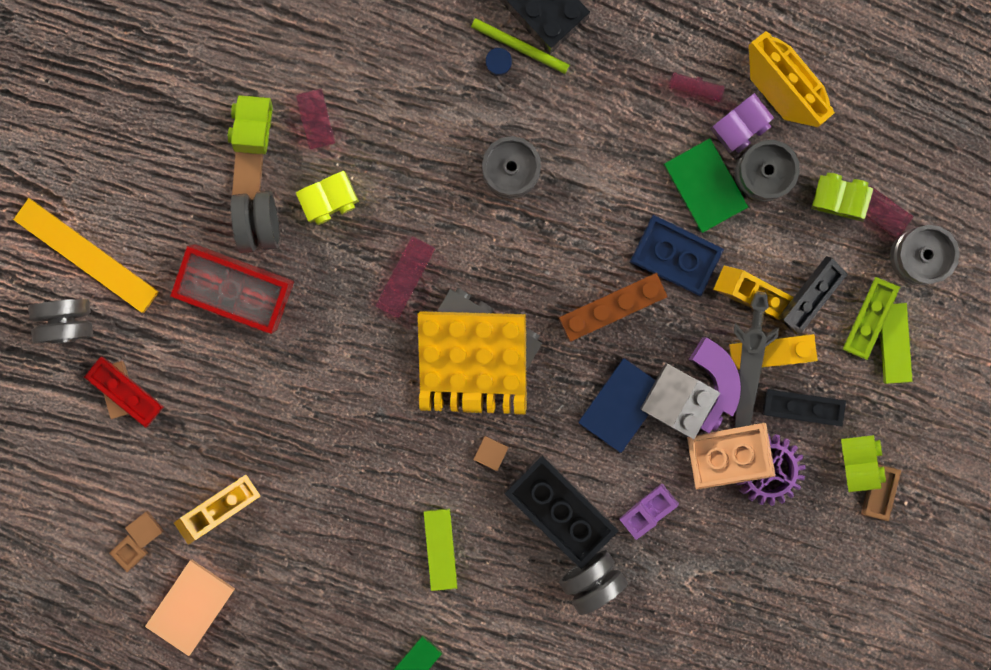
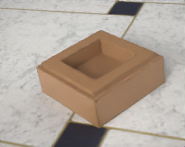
[473,436,509,471]
[125,511,164,549]
[109,534,148,572]

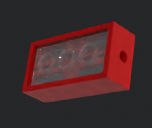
[170,244,294,334]

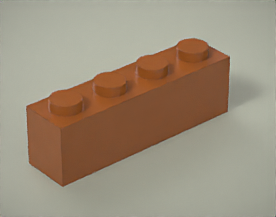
[558,273,668,342]

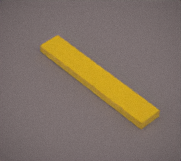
[13,198,159,313]

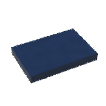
[629,215,724,297]
[578,358,656,453]

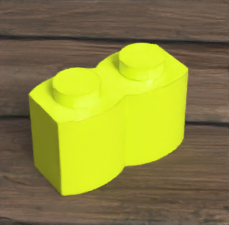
[295,171,359,225]

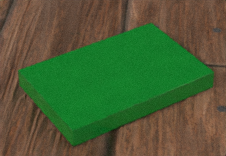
[663,138,748,233]

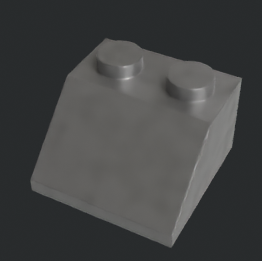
[640,363,720,439]

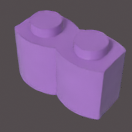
[710,93,774,153]

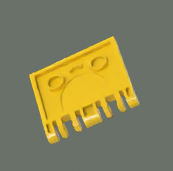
[418,311,527,415]

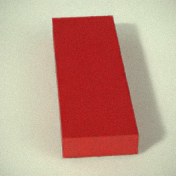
[84,356,164,428]

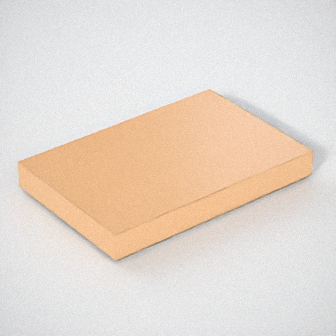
[687,423,776,490]
[145,559,235,656]

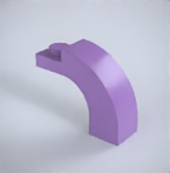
[689,337,741,434]

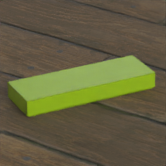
[842,277,900,360]
[880,303,913,384]
[424,508,458,591]

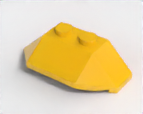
[749,31,835,127]

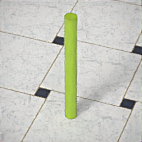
[471,18,570,74]

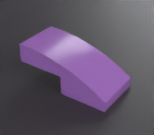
[619,483,679,540]

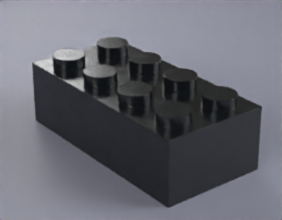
[499,0,590,55]
[504,453,619,569]

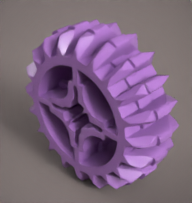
[736,434,805,506]

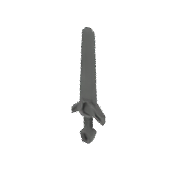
[734,291,779,428]

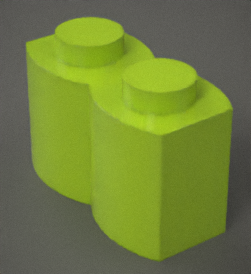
[228,95,273,154]
[811,173,873,222]
[841,435,886,492]

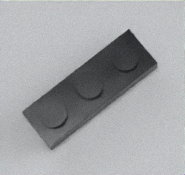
[778,256,848,336]
[762,389,846,427]

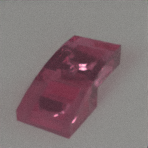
[296,88,335,149]

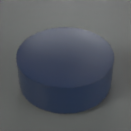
[486,48,512,76]

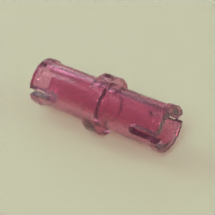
[669,72,725,102]

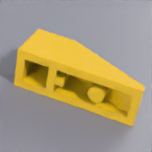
[713,266,794,321]
[729,334,818,370]
[174,475,261,545]

